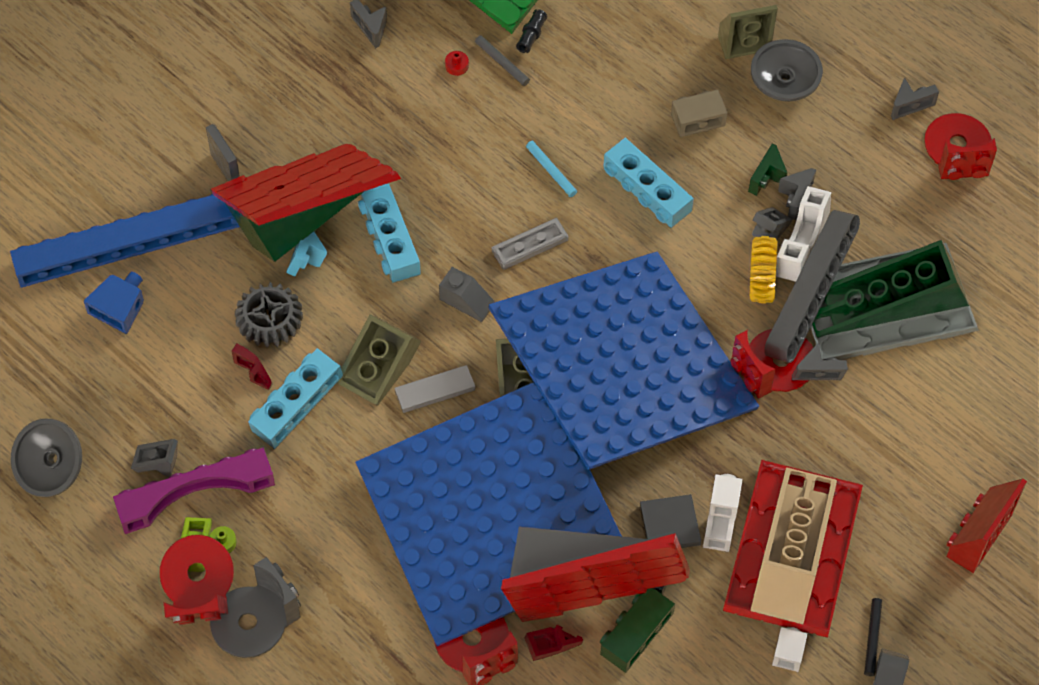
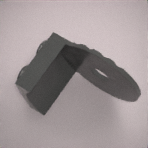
[210,557,301,658]

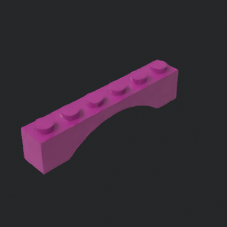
[113,447,275,534]

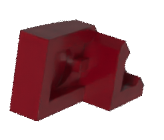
[231,343,273,390]
[524,624,583,661]

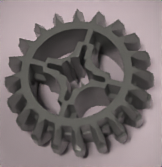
[235,282,303,348]

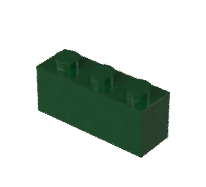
[600,588,675,673]

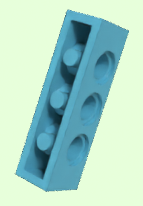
[603,137,694,228]
[358,183,421,283]
[248,348,343,449]

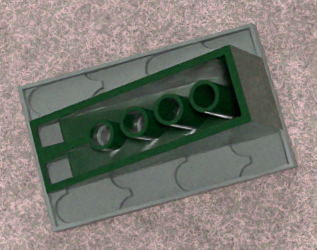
[811,239,979,360]

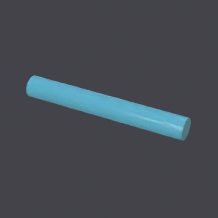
[526,141,577,197]

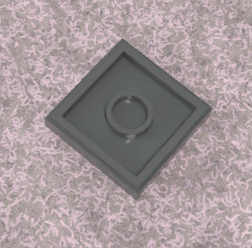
[206,124,240,181]
[640,494,701,548]

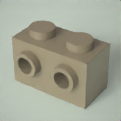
[671,90,727,137]

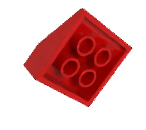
[946,478,1027,574]

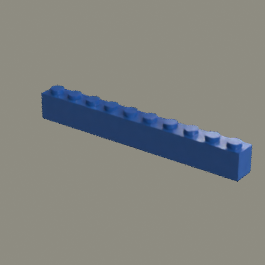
[10,194,240,288]

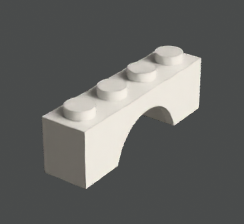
[776,186,831,282]
[703,474,742,552]

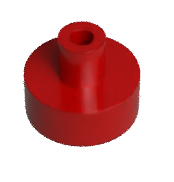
[445,51,469,76]

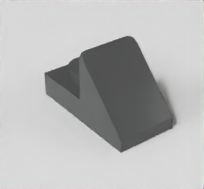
[350,0,387,49]
[891,78,939,120]
[778,168,816,220]
[752,207,793,240]
[792,343,848,380]
[131,439,178,478]

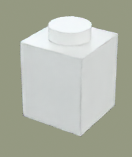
[772,627,807,672]

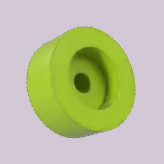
[210,526,237,553]

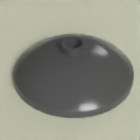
[751,39,823,101]
[11,419,82,497]

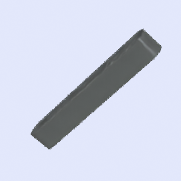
[764,210,860,363]

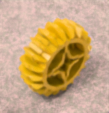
[750,236,778,304]

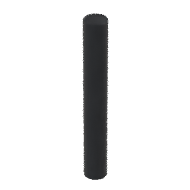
[864,598,882,676]

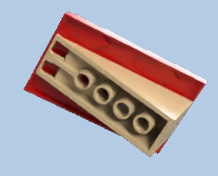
[723,460,863,638]

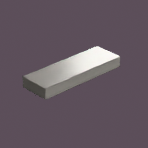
[492,218,569,270]
[395,365,475,413]

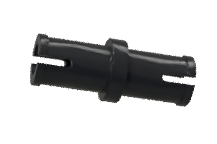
[516,9,548,53]

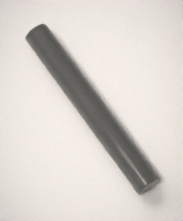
[475,35,530,86]

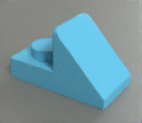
[286,232,327,277]

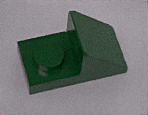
[748,143,788,196]

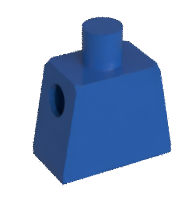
[84,271,144,334]

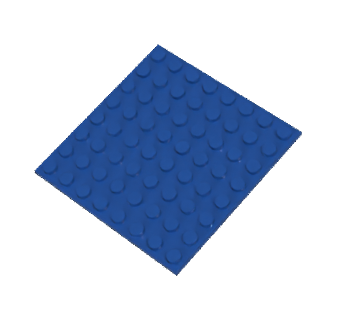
[488,251,759,470]
[355,382,622,647]

